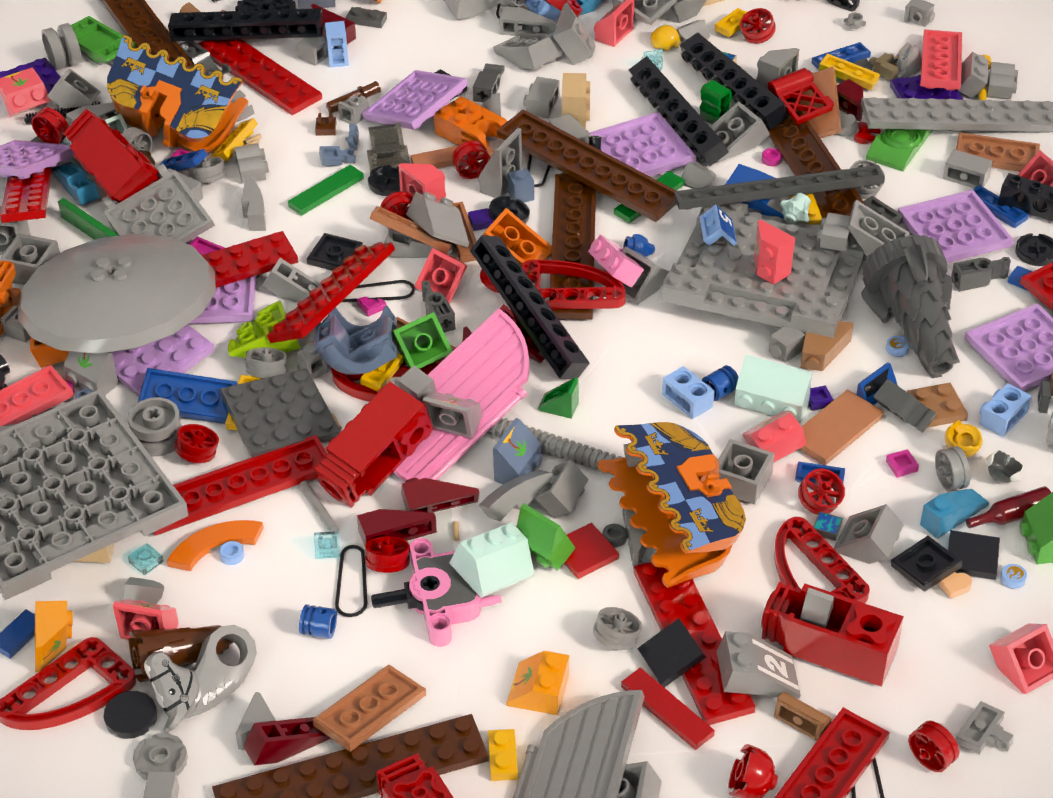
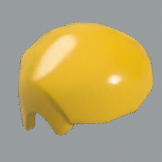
[650,25,681,51]

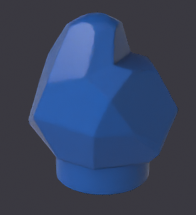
[623,234,655,257]

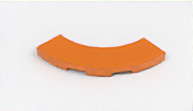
[167,520,264,571]

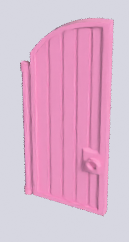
[393,308,530,482]

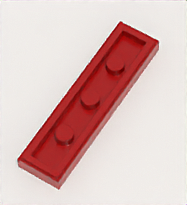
[621,667,715,750]

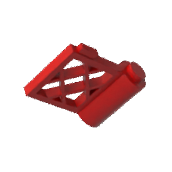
[768,68,834,125]

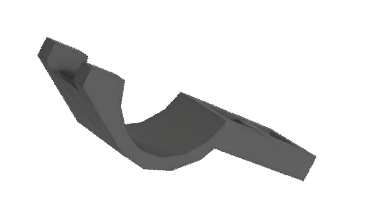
[179,41,232,75]

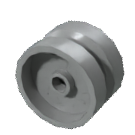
[41,22,82,70]
[128,397,182,457]

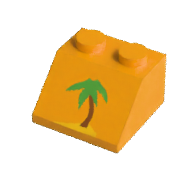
[35,601,73,672]
[507,651,569,715]

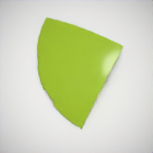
[228,300,301,358]

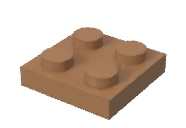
[907,382,968,428]

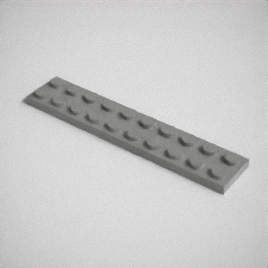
[861,97,1053,132]

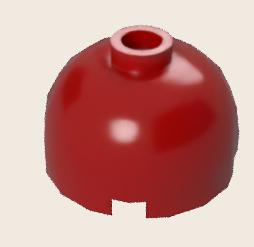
[728,744,778,798]

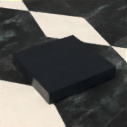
[306,233,363,270]
[948,530,1000,580]
[890,536,962,592]
[637,618,706,688]

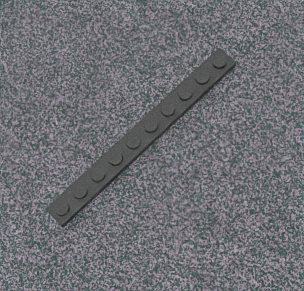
[674,165,885,210]

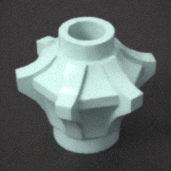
[780,193,811,224]

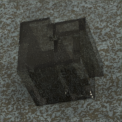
[367,123,410,172]

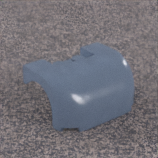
[314,305,397,375]

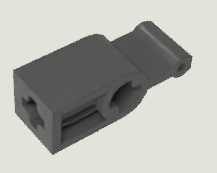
[473,63,505,103]
[951,257,1011,292]
[422,280,456,333]
[873,379,937,433]

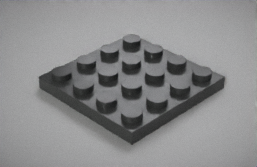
[220,369,341,458]

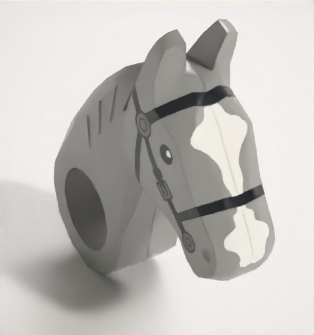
[144,625,257,733]

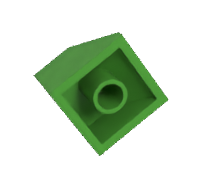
[392,312,453,369]
[1019,492,1053,564]
[516,503,575,571]

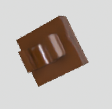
[315,113,337,136]

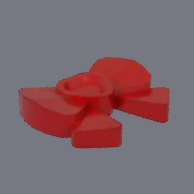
[854,122,881,144]

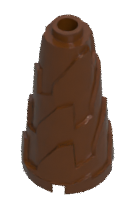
[128,625,233,682]

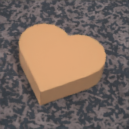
[938,572,972,599]

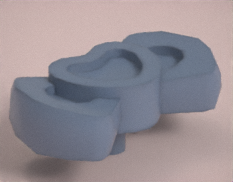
[345,124,359,150]

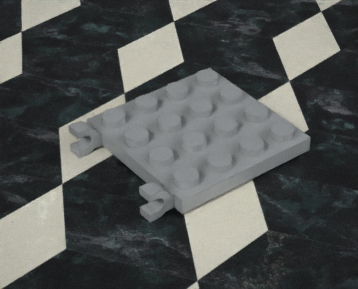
[102,163,215,243]

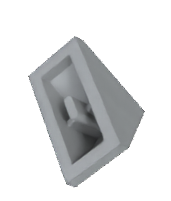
[235,692,275,750]

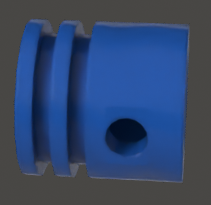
[702,365,739,401]
[299,604,337,639]

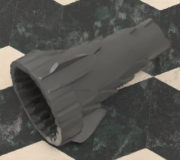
[861,235,960,378]

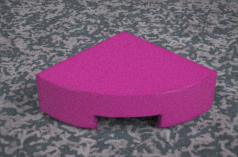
[357,297,387,317]

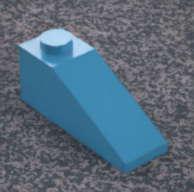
[920,488,989,539]

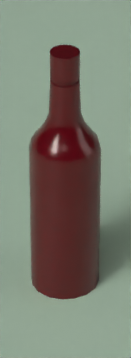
[966,486,1051,529]

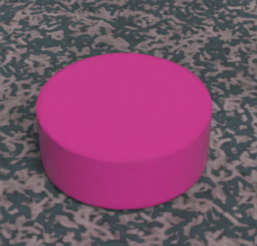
[761,148,782,166]

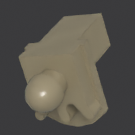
[869,52,899,81]

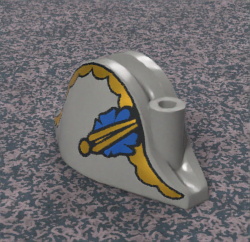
[893,42,922,79]

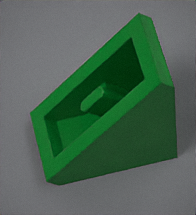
[538,377,579,419]

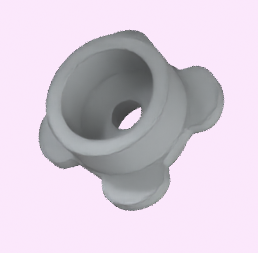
[844,12,866,29]

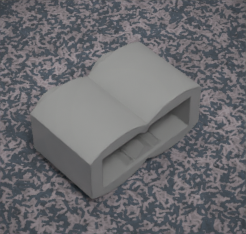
[987,61,1018,99]
[234,143,269,183]
[817,213,852,252]

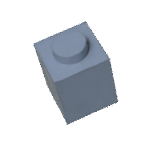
[508,169,535,202]

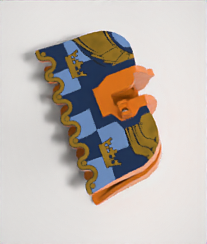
[107,35,249,153]
[597,422,746,588]

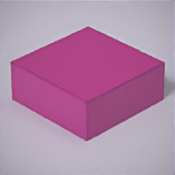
[886,449,919,478]

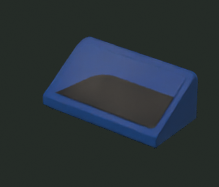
[856,362,897,405]

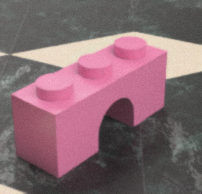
[588,234,644,288]

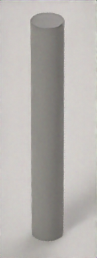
[299,481,339,534]

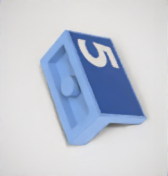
[700,204,737,246]

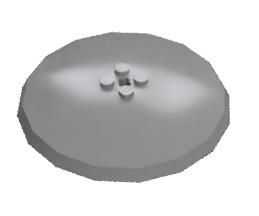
[18,234,216,354]

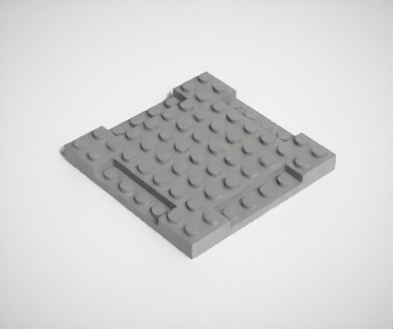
[660,202,866,338]
[0,389,188,600]

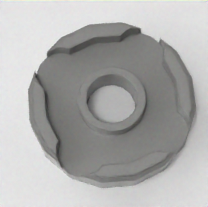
[133,733,188,780]

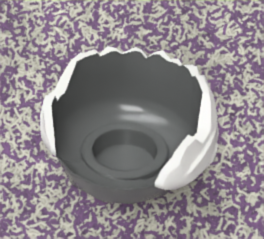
[986,450,1024,483]

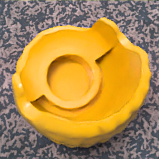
[945,420,983,458]

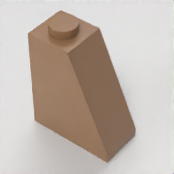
[800,321,854,371]

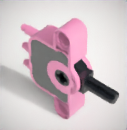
[371,538,502,647]

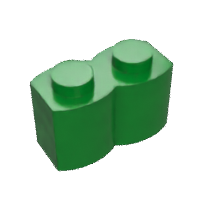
[700,80,732,124]

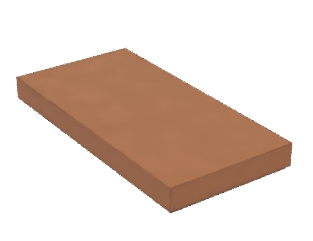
[799,67,842,139]
[956,132,1040,172]
[800,389,884,465]
[313,664,426,752]

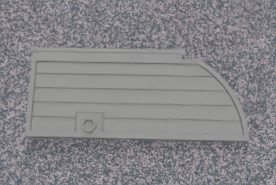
[513,690,645,798]

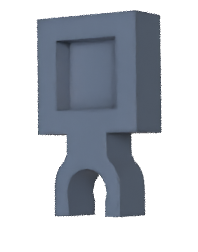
[319,146,356,166]

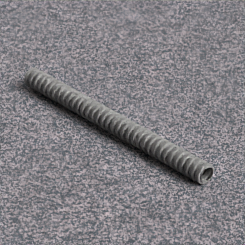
[486,418,623,476]

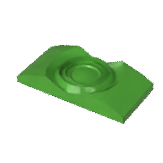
[71,16,135,63]
[866,129,933,172]

